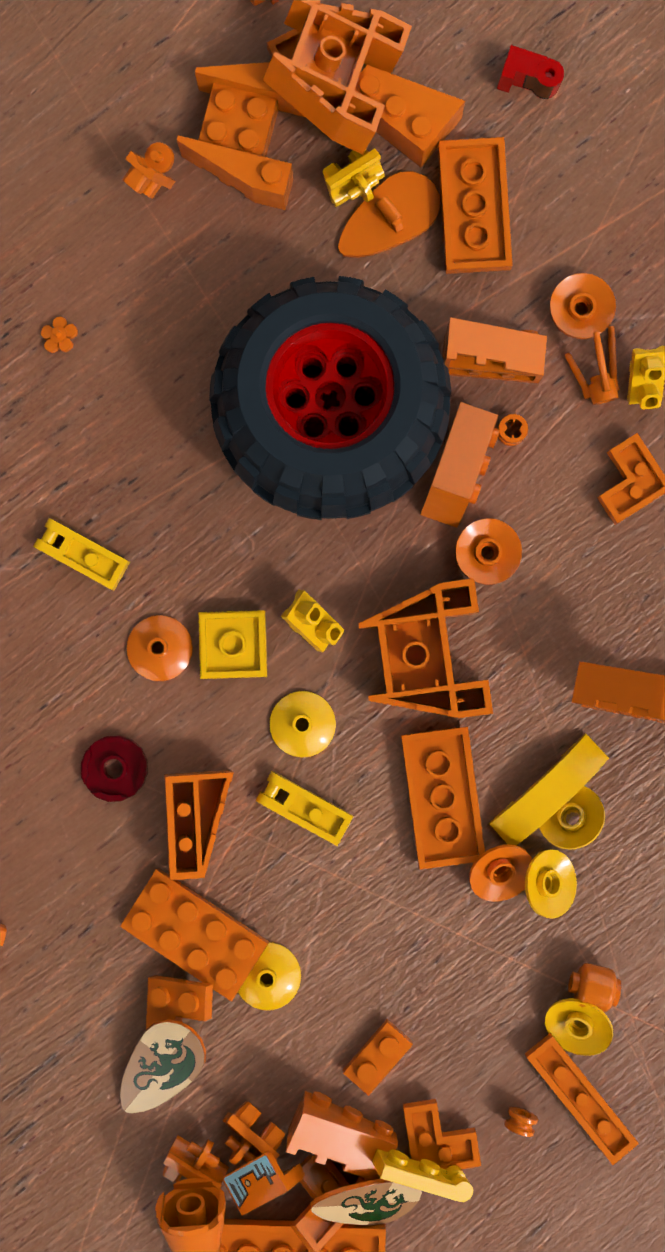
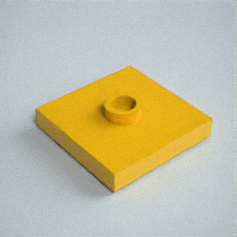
[198,610,268,679]

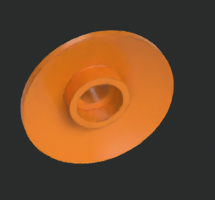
[550,273,616,339]
[455,518,522,585]
[127,615,193,681]
[469,844,532,902]

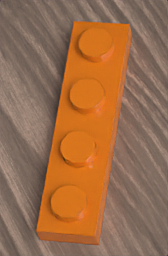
[525,1032,639,1165]

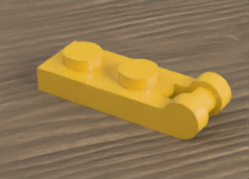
[33,518,130,591]
[256,771,353,846]
[372,1149,473,1202]

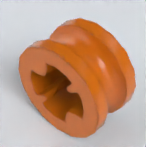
[497,414,528,446]
[504,1107,539,1137]

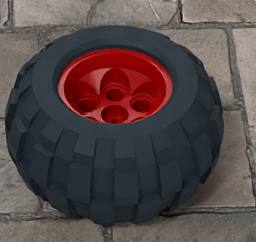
[209,276,451,520]

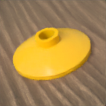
[270,691,336,757]
[539,786,605,850]
[525,850,577,918]
[238,942,301,1010]
[545,998,613,1056]

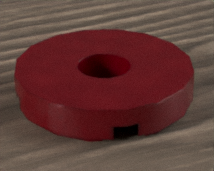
[81,735,148,802]

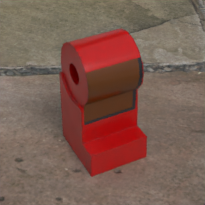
[497,45,564,99]

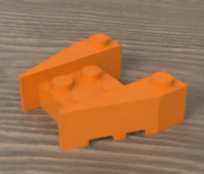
[263,0,412,155]
[177,62,305,210]
[358,578,493,718]
[572,661,665,724]

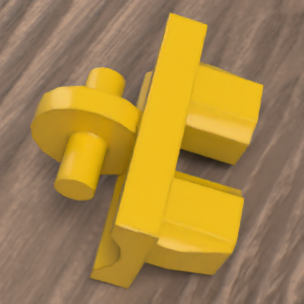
[322,148,385,207]
[627,346,665,410]
[281,589,344,652]

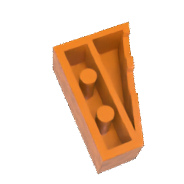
[355,65,465,167]
[443,317,547,383]
[420,402,500,528]
[164,770,234,881]
[286,1091,398,1180]

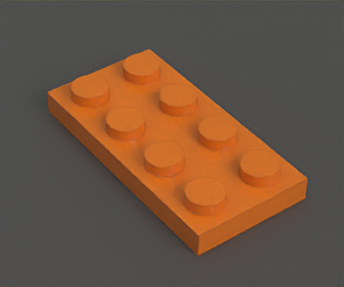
[438,137,513,274]
[401,726,485,870]
[120,868,269,1002]

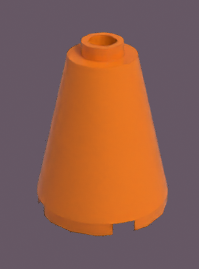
[155,1178,226,1252]

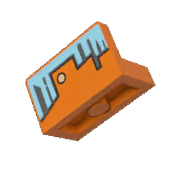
[223,1151,306,1216]

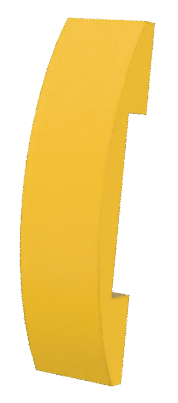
[488,734,609,845]

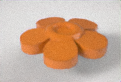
[41,317,78,353]

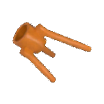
[565,326,620,405]

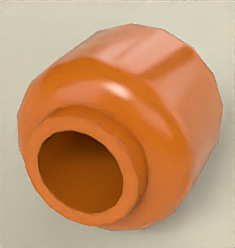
[568,963,621,1013]

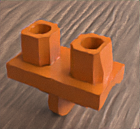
[122,142,176,199]
[222,1101,285,1165]
[163,1135,229,1190]

